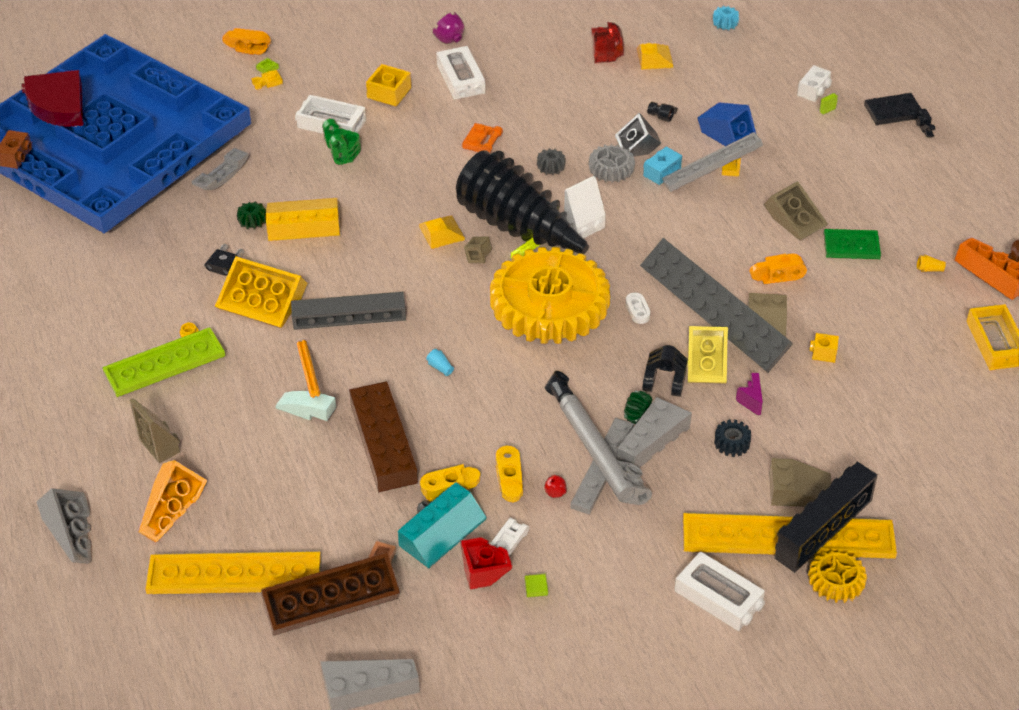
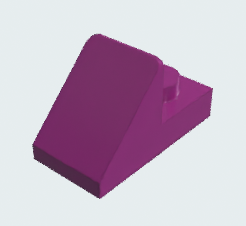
[736,373,763,415]

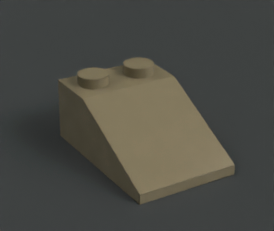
[764,181,828,241]
[747,293,787,337]
[130,398,180,464]
[769,458,831,507]

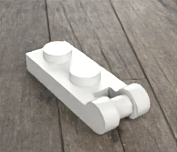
[490,517,530,556]

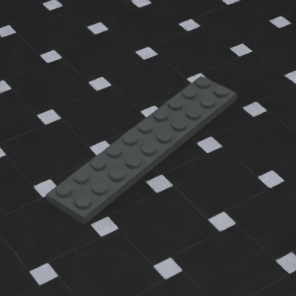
[640,238,793,373]

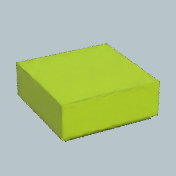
[256,58,279,73]
[819,93,838,115]
[524,574,548,597]

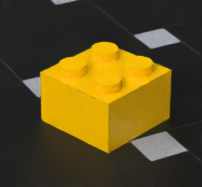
[366,64,411,106]

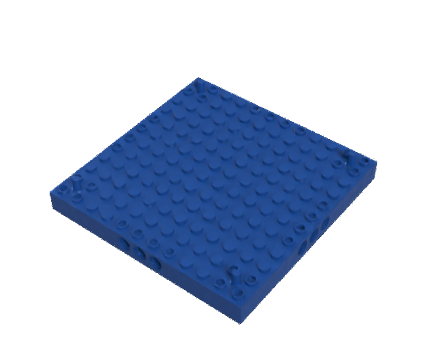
[0,34,251,234]

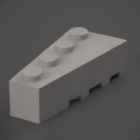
[617,397,692,468]
[320,659,420,710]

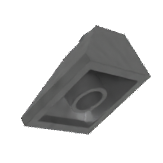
[615,113,661,156]

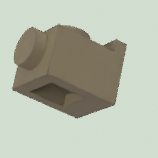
[464,237,492,263]

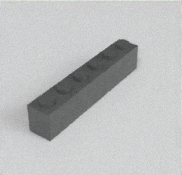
[291,292,406,330]

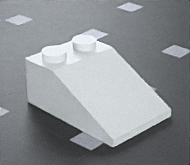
[564,176,605,238]

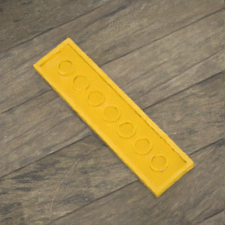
[145,552,321,594]

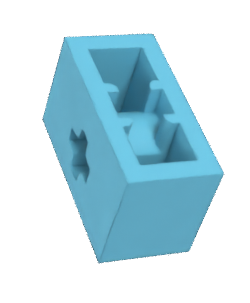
[643,146,682,185]

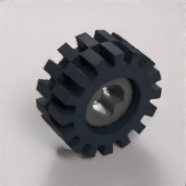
[714,419,752,457]

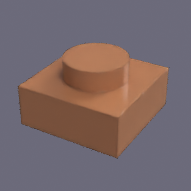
[368,541,396,562]

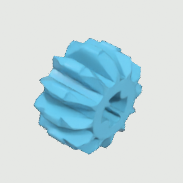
[713,6,739,31]

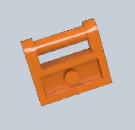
[462,123,503,153]

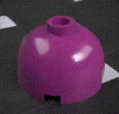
[432,12,464,44]

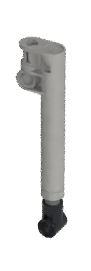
[544,371,652,505]

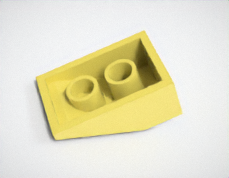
[688,326,728,384]

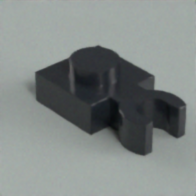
[916,108,936,138]

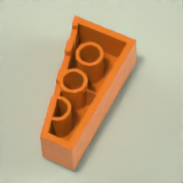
[954,237,1019,300]

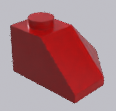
[460,537,512,590]

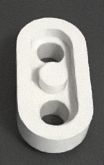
[626,293,650,324]

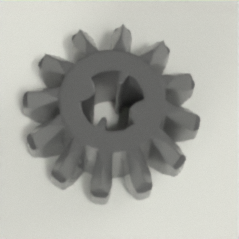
[537,148,566,175]

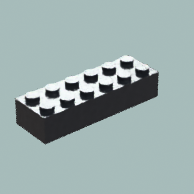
[775,461,878,573]

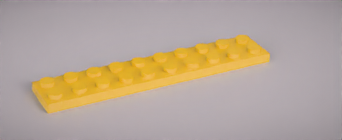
[683,513,897,559]

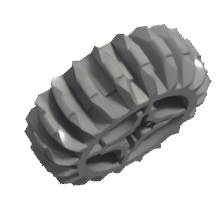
[588,144,635,183]

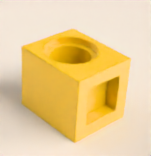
[809,333,839,363]

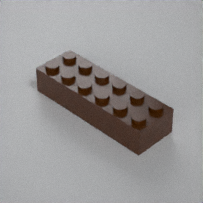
[349,381,418,493]
[261,553,400,636]

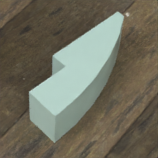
[275,391,336,421]

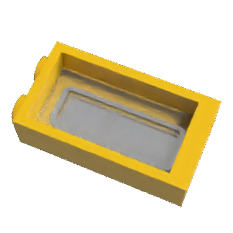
[966,304,1019,370]

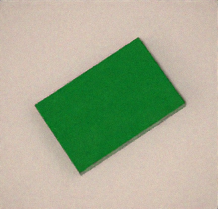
[823,229,881,260]

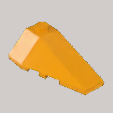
[138,460,207,542]

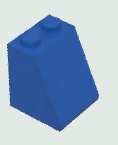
[697,102,757,146]

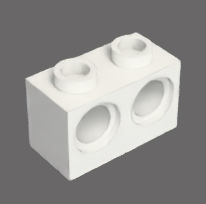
[797,65,832,102]

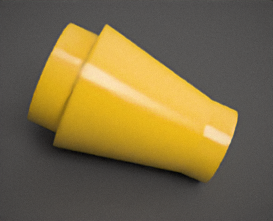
[917,254,946,272]

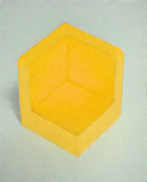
[722,157,741,177]

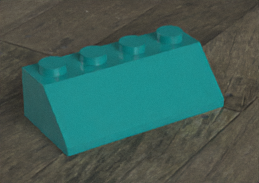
[397,482,486,569]

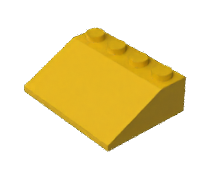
[266,198,340,241]
[215,256,308,328]

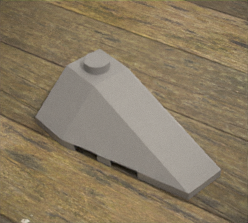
[37,488,91,564]

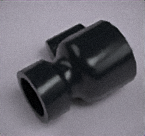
[647,101,678,122]

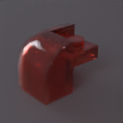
[591,22,625,63]

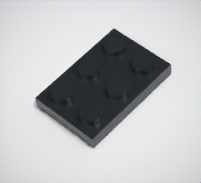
[864,93,921,126]

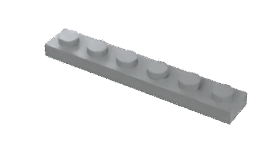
[662,132,763,192]
[571,418,634,515]

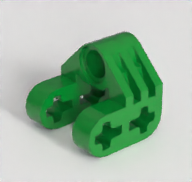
[322,118,361,165]

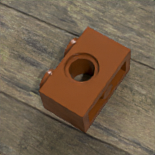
[0,130,32,169]

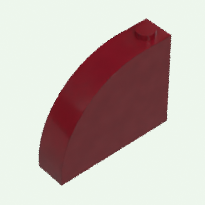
[21,70,83,126]

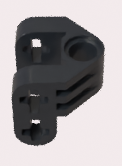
[642,345,688,397]

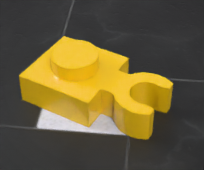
[251,70,283,90]

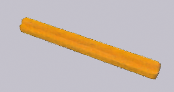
[297,340,320,398]

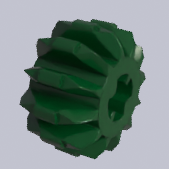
[236,201,266,230]
[624,390,653,424]

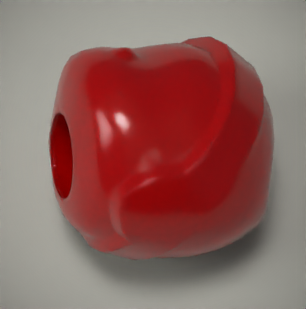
[544,475,567,498]

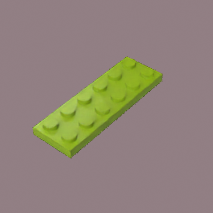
[102,327,225,397]

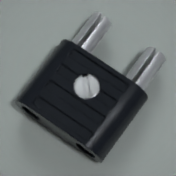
[204,244,244,276]

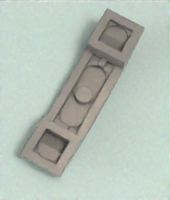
[192,148,248,190]

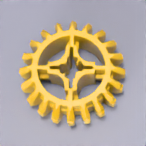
[808,549,867,604]

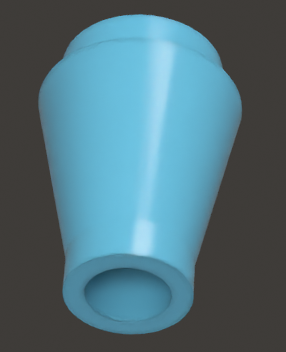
[426,349,454,376]

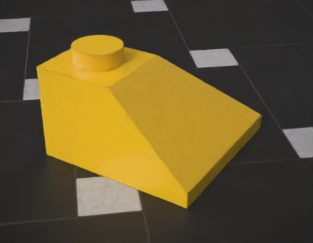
[637,43,673,70]
[419,215,465,249]

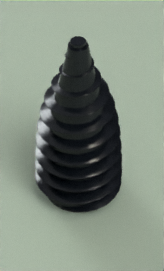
[456,150,589,254]

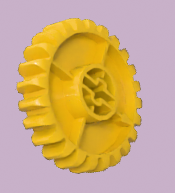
[490,247,610,344]

